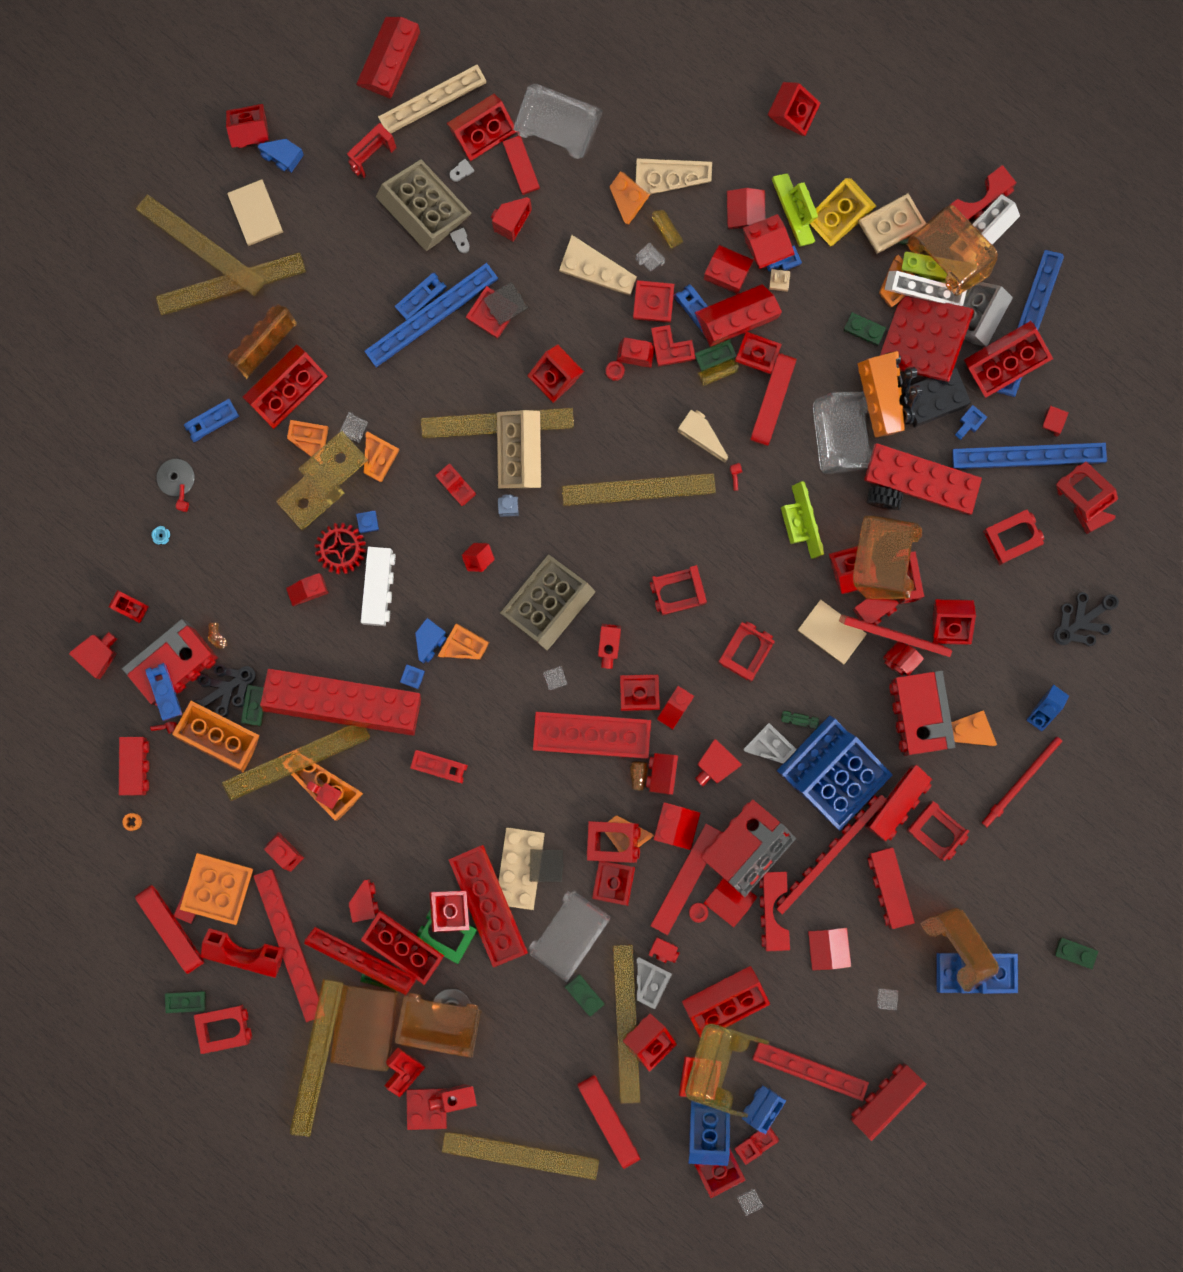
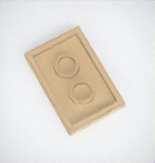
[227,180,283,246]
[858,194,927,254]
[797,600,867,665]

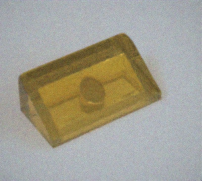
[652,210,683,249]
[698,360,739,386]

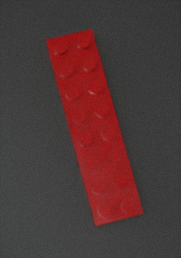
[260,669,421,736]

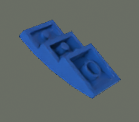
[937,953,1018,994]

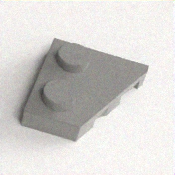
[743,723,797,764]
[637,957,672,1009]

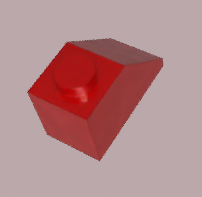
[286,573,329,606]
[657,686,694,730]

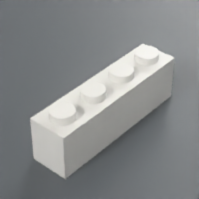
[949,194,1020,264]
[884,271,967,306]
[361,547,396,626]

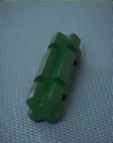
[781,711,819,729]

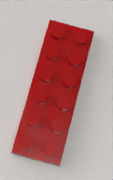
[864,443,982,515]
[533,712,651,759]
[449,845,528,967]

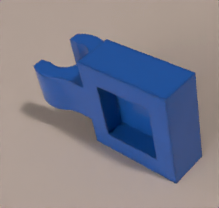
[766,245,802,272]
[955,405,987,440]

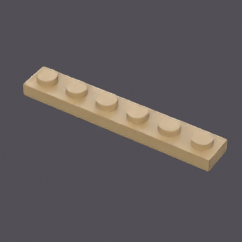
[378,65,486,134]

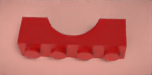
[940,165,1017,233]
[759,871,790,951]
[201,928,283,978]

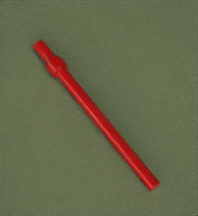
[981,736,1062,828]

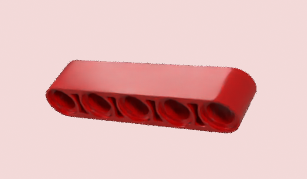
[750,353,797,446]
[135,885,204,974]
[577,1075,641,1169]

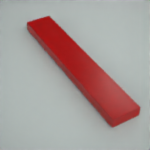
[839,614,952,657]
[651,824,721,935]
[304,927,416,995]
[752,1041,869,1101]

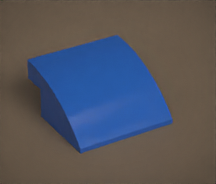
[777,715,893,831]

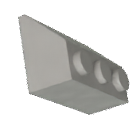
[963,281,1013,347]

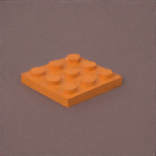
[180,853,253,925]

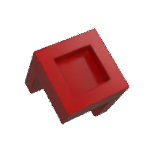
[1042,406,1069,437]
[462,543,494,572]

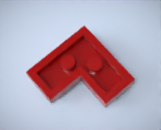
[651,325,695,366]
[384,1048,425,1097]

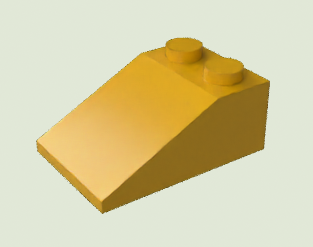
[810,178,876,246]

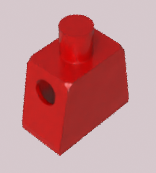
[616,338,655,368]
[598,624,621,669]
[69,632,117,679]
[695,739,742,786]
[264,832,304,872]
[428,1084,477,1113]

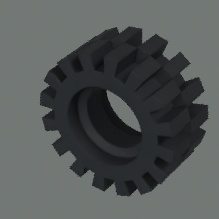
[866,486,903,510]

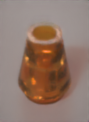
[629,761,648,790]

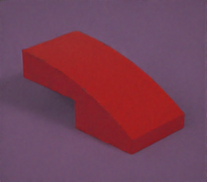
[435,463,476,506]
[734,1127,779,1165]

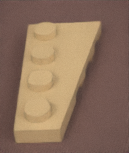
[636,159,712,194]
[559,235,637,296]

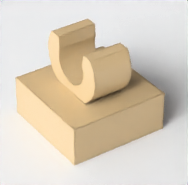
[769,269,790,292]

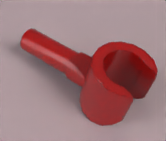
[730,463,742,491]
[176,484,189,512]
[150,722,177,734]

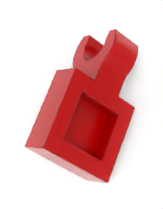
[306,781,342,809]

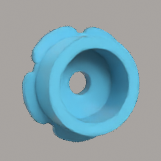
[151,526,170,545]

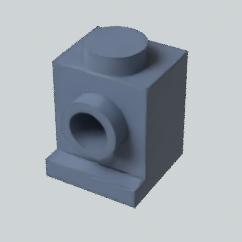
[498,495,519,517]

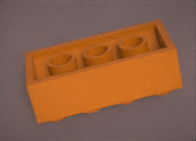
[172,701,259,772]

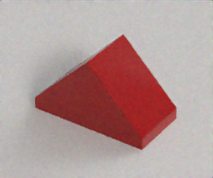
[1074,506,1115,534]
[109,590,149,623]

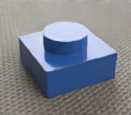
[356,511,379,534]
[400,665,425,689]

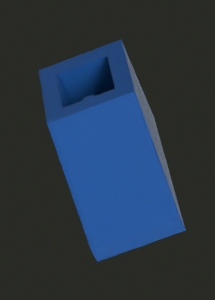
[258,139,304,173]
[415,618,447,664]
[1027,684,1069,731]

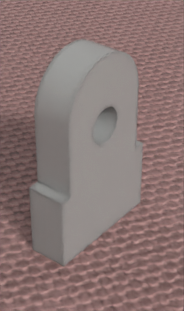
[450,159,474,182]
[450,228,470,253]

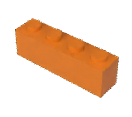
[857,351,904,438]
[282,751,363,821]

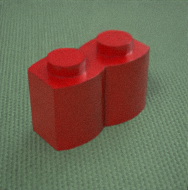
[883,641,924,676]

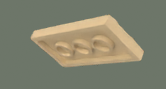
[498,828,545,910]

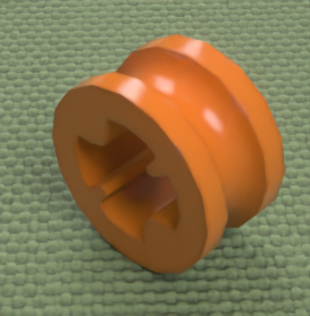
[122,813,142,831]

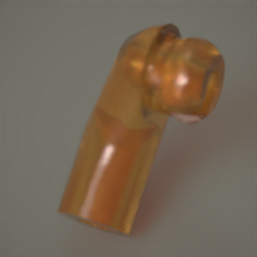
[208,623,227,649]

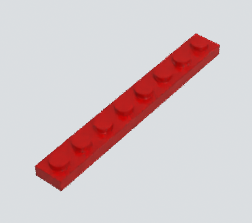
[775,795,887,914]
[254,869,325,1022]

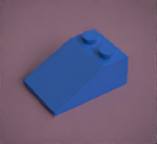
[689,1099,730,1166]

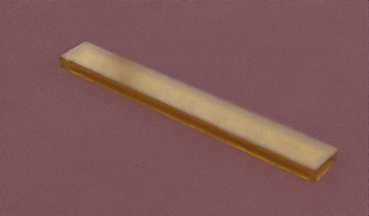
[136,194,266,296]
[156,253,306,315]
[421,408,574,438]
[562,473,716,506]
[222,725,370,801]
[613,945,640,1103]
[290,979,343,1137]
[442,1132,599,1180]

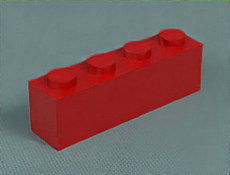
[867,847,915,929]

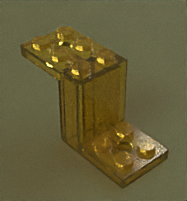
[276,431,368,530]

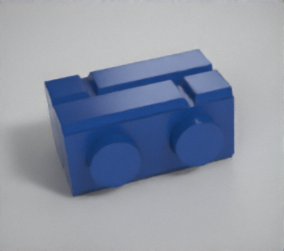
[742,1085,786,1134]

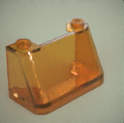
[907,205,998,296]
[853,516,922,599]
[920,908,999,992]
[395,993,482,1058]

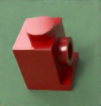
[648,937,680,963]

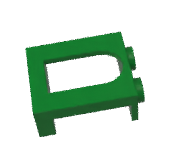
[416,909,477,964]

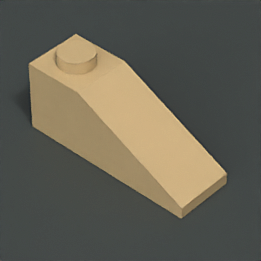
[678,410,728,463]

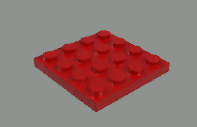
[880,295,974,382]

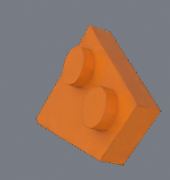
[287,420,329,463]

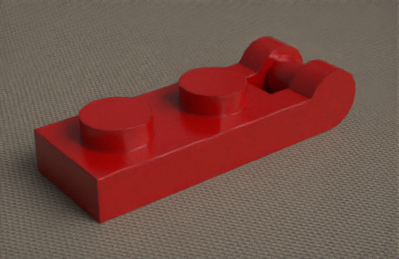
[410,750,468,783]

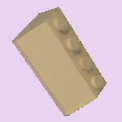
[497,410,541,489]

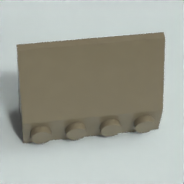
[376,159,471,251]
[500,554,595,651]

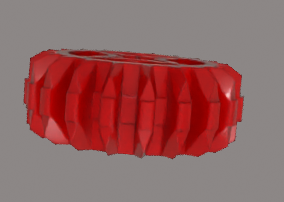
[315,523,367,574]

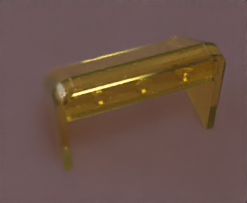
[685,1024,769,1118]

